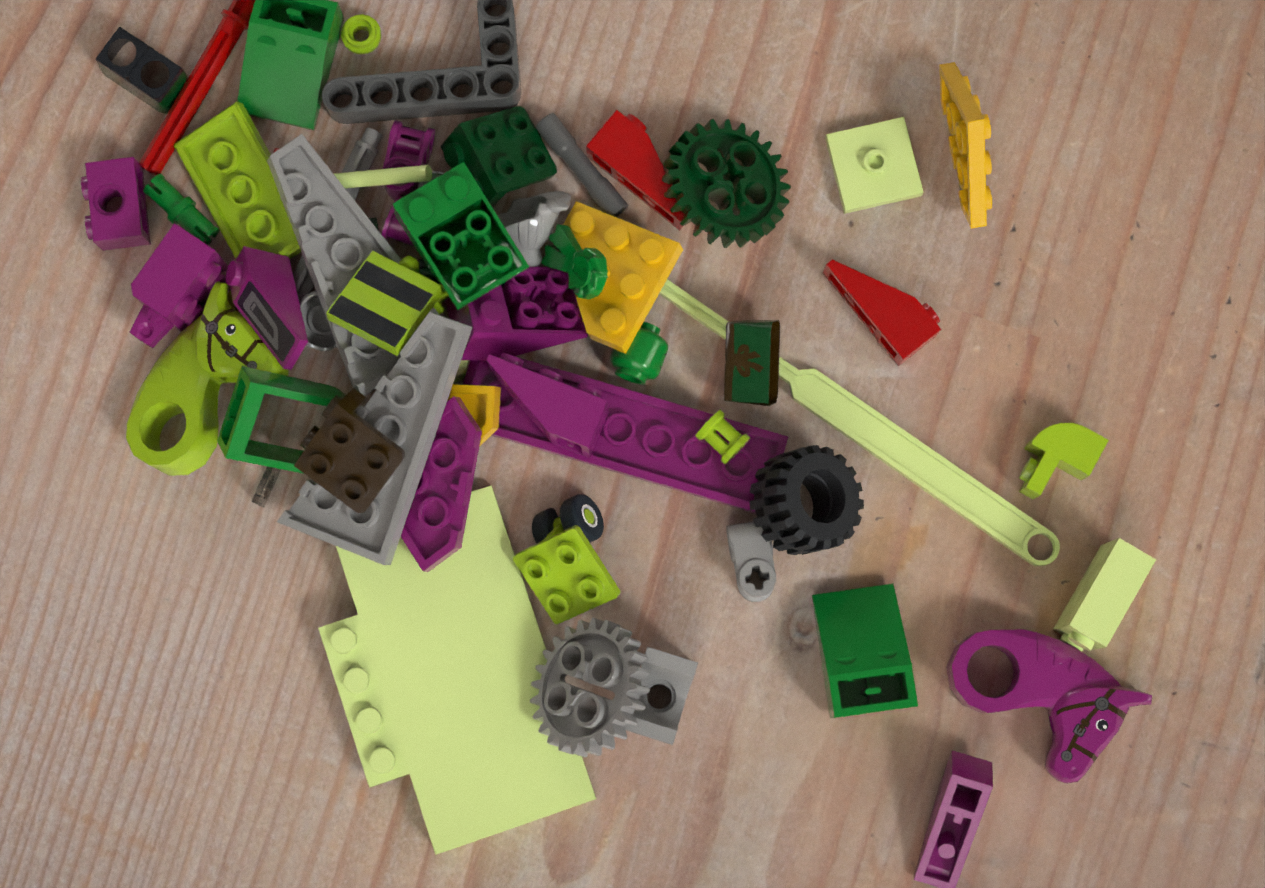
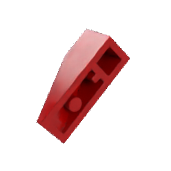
[586,110,685,231]
[823,259,942,366]

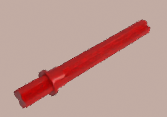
[139,0,255,175]

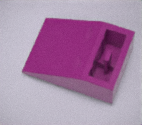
[445,267,588,361]
[487,353,608,458]

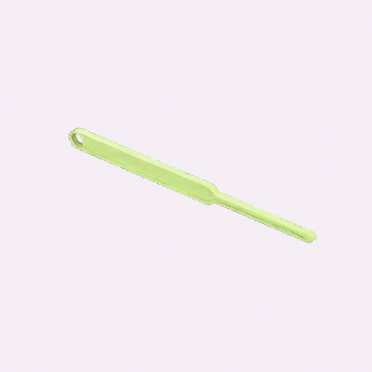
[659,279,1060,566]

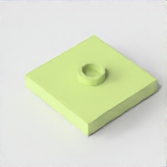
[825,117,924,214]

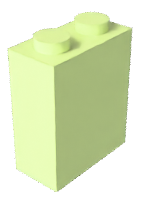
[1053,538,1156,652]

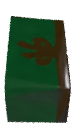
[724,320,780,406]

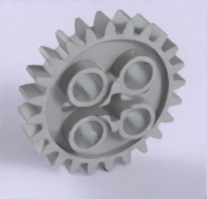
[530,618,650,757]

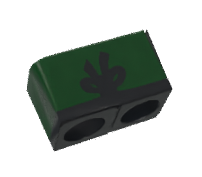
[95,27,188,113]

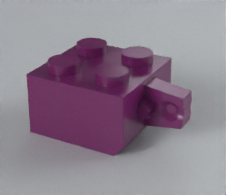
[129,223,228,348]

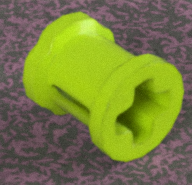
[695,409,750,465]

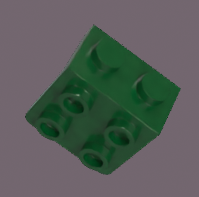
[440,106,557,208]

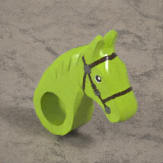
[126,281,289,476]

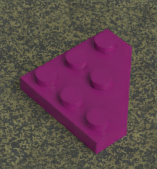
[401,396,482,572]

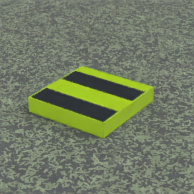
[326,250,443,356]

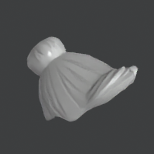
[497,191,571,267]

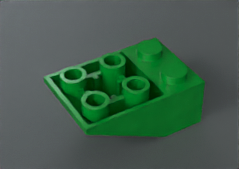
[237,0,344,131]
[392,162,529,310]
[811,583,918,718]

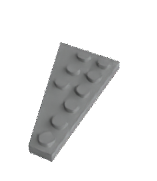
[267,134,447,397]
[277,312,472,565]

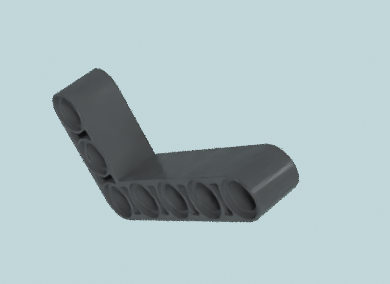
[322,0,522,124]

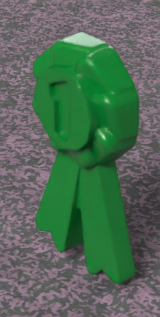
[541,224,608,300]

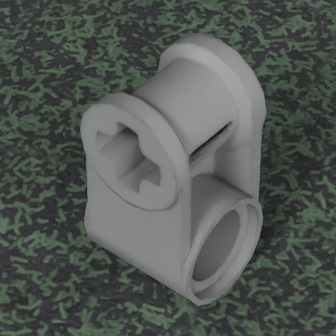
[726,522,776,602]

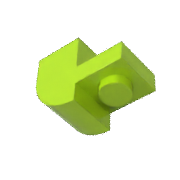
[1019,423,1109,500]

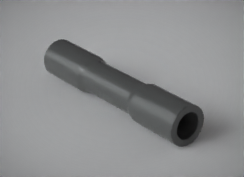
[535,113,629,217]

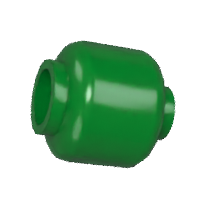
[610,322,669,385]

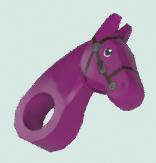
[946,629,1152,784]

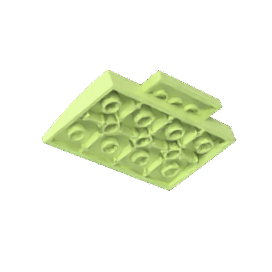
[318,486,596,855]

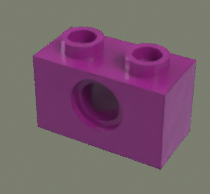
[81,157,151,251]

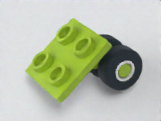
[513,494,620,624]

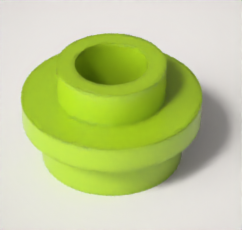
[341,14,381,55]

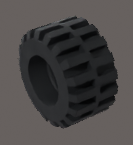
[749,445,864,555]

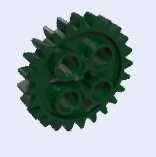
[662,119,791,248]

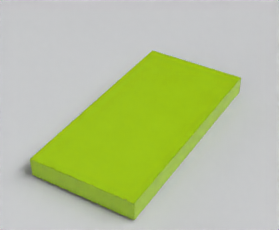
[174,102,301,260]

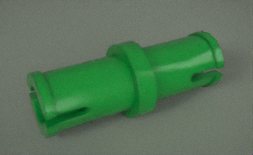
[143,174,220,245]

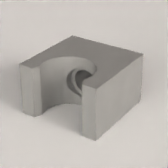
[625,647,698,745]

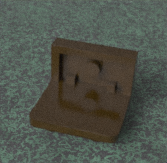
[294,388,405,513]

